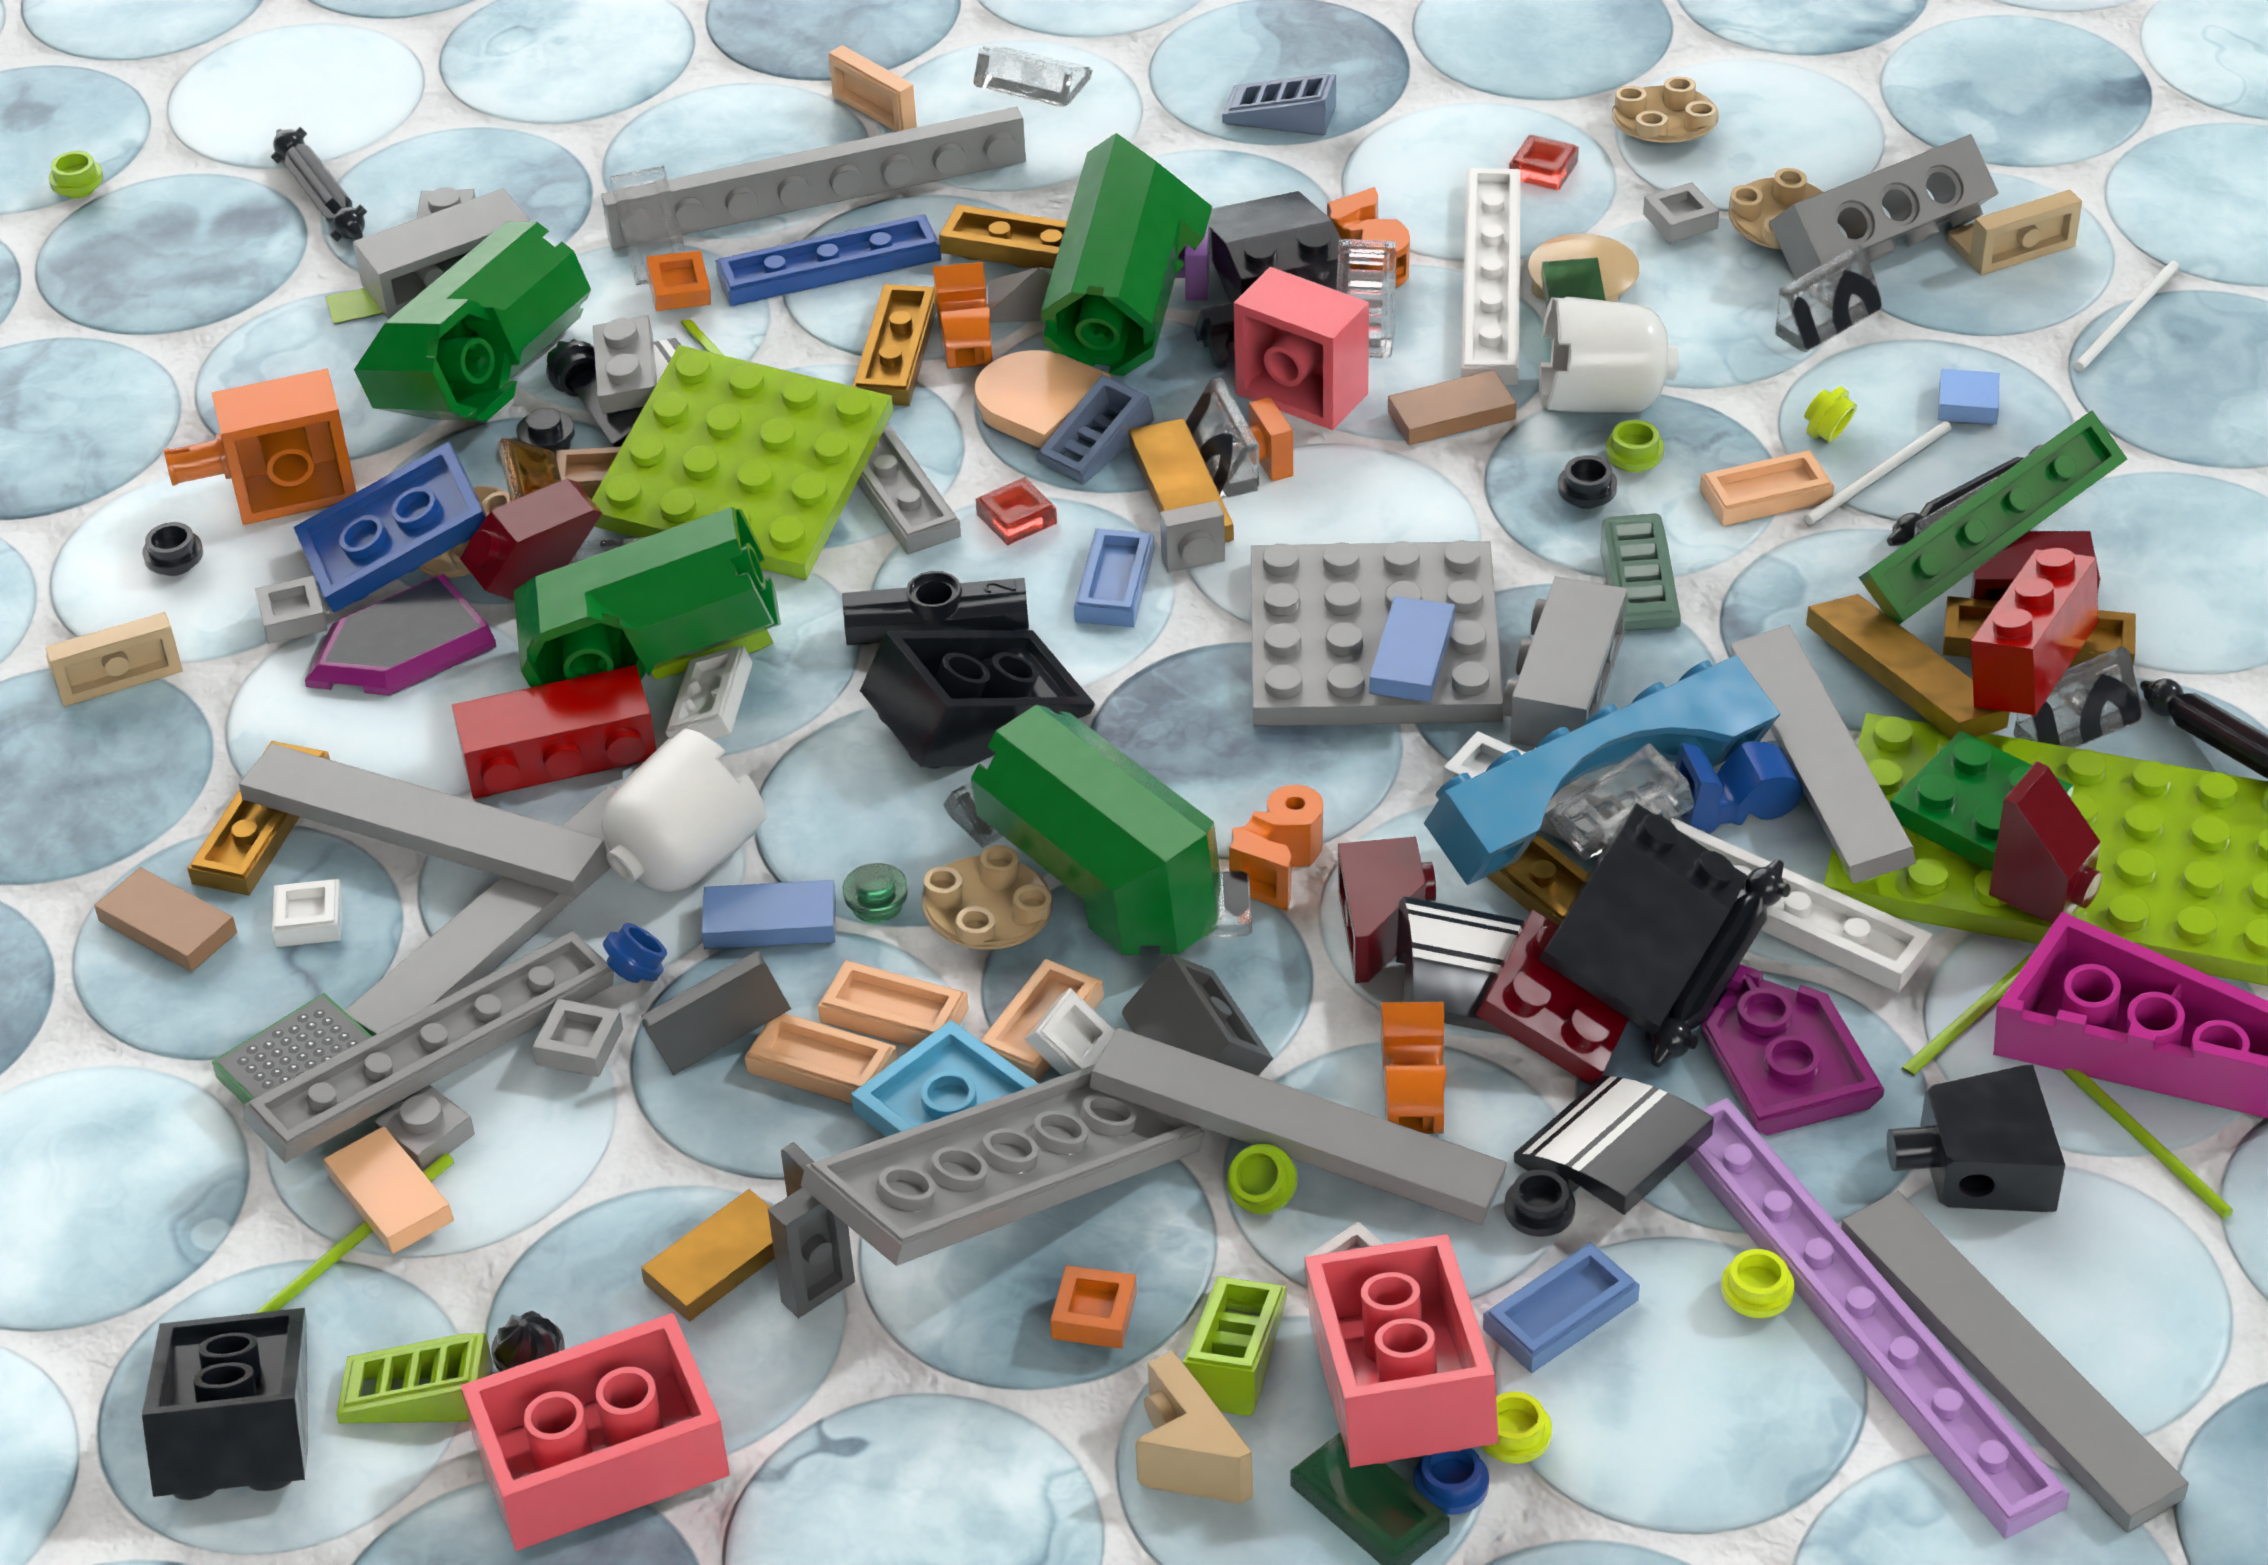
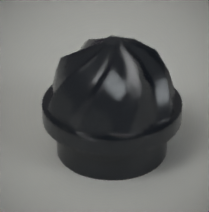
[546,338,595,396]
[491,1310,565,1372]

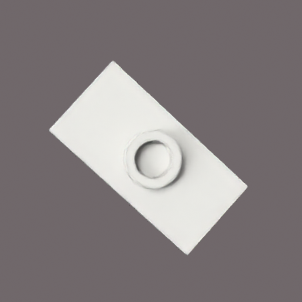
[665,646,753,740]

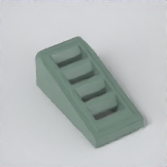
[1600,513,1681,631]

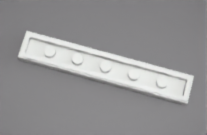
[1461,168,1521,385]

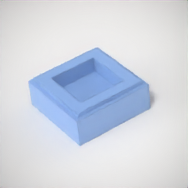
[1938,369,2000,425]

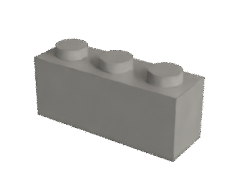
[353,188,531,319]
[1502,576,1627,747]

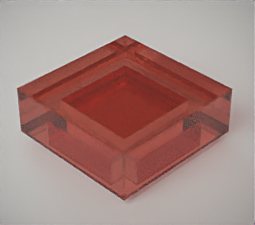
[1509,134,1579,191]
[975,477,1057,546]

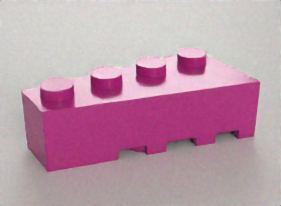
[1993,912,2268,1118]

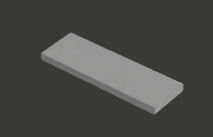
[801,1064,1205,1266]

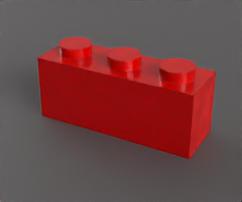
[1971,548,2098,716]
[451,665,657,799]

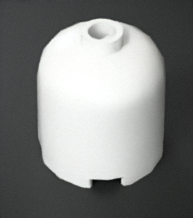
[1539,296,1678,414]
[600,728,767,893]

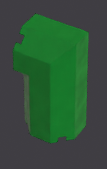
[1041,133,1213,376]
[354,222,591,422]
[514,507,781,688]
[971,705,1222,955]

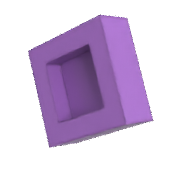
[1175,225,1209,300]

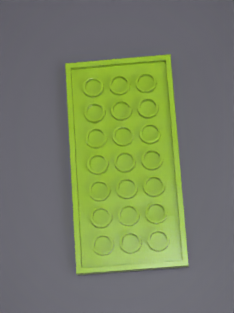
[1823,712,2268,986]

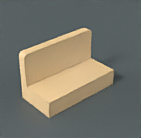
[1947,189,2082,275]
[45,612,183,707]

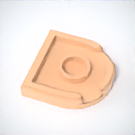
[975,350,1111,449]

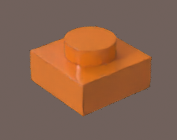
[646,250,711,311]
[1243,397,1293,482]
[1050,1265,1137,1349]

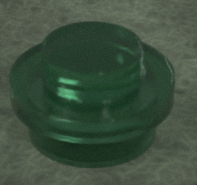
[842,863,908,923]

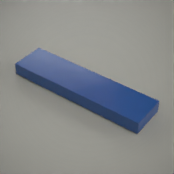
[715,214,942,306]

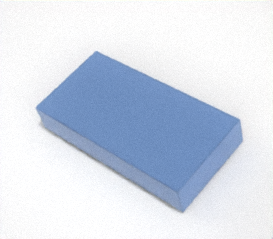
[1074,528,1155,627]
[1369,596,1455,702]
[702,880,836,949]
[1483,1242,1640,1374]

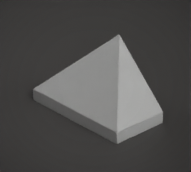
[987,267,1053,322]

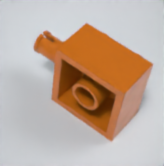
[163,368,356,525]

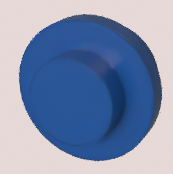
[603,923,667,983]
[1414,1448,1489,1515]

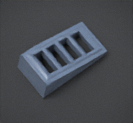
[1222,74,1336,135]
[1036,374,1154,484]

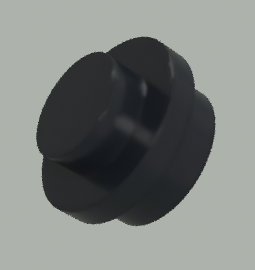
[516,408,575,460]
[1558,455,1617,509]
[142,522,203,576]
[1504,1169,1576,1237]

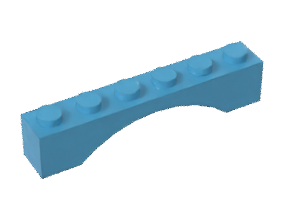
[1423,655,1781,886]

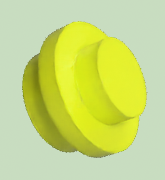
[1804,386,1857,443]
[1721,1249,1795,1318]
[1481,1391,1552,1464]

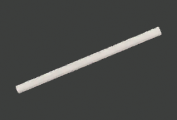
[2074,261,2179,372]
[1804,421,1951,525]

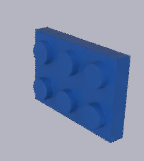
[293,441,487,613]

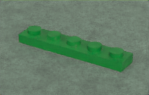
[1858,410,2127,624]

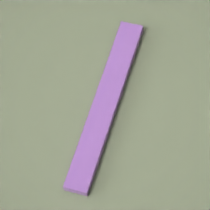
[1686,1098,2070,1539]

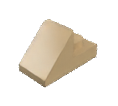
[1135,1351,1253,1504]

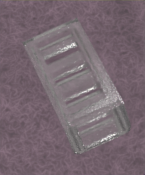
[1337,239,1396,358]
[1545,743,1694,860]

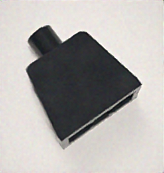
[1887,1064,2065,1212]

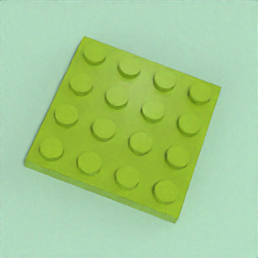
[592,345,893,580]

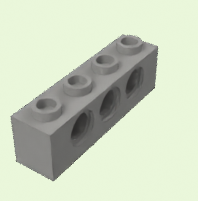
[1769,134,1999,282]

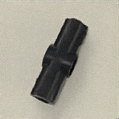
[842,571,1029,646]

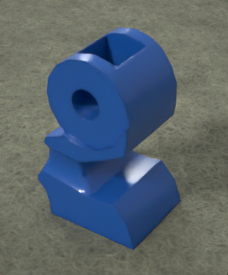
[1669,741,1803,834]

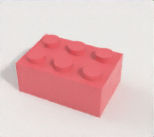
[1305,1234,1499,1468]
[460,1313,730,1551]

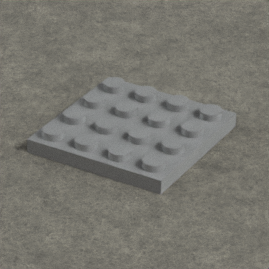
[1251,540,1503,726]

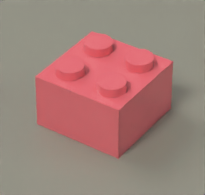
[1234,267,1369,430]

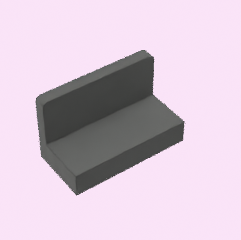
[641,950,791,1075]
[1122,954,1273,1076]
[768,1142,855,1319]

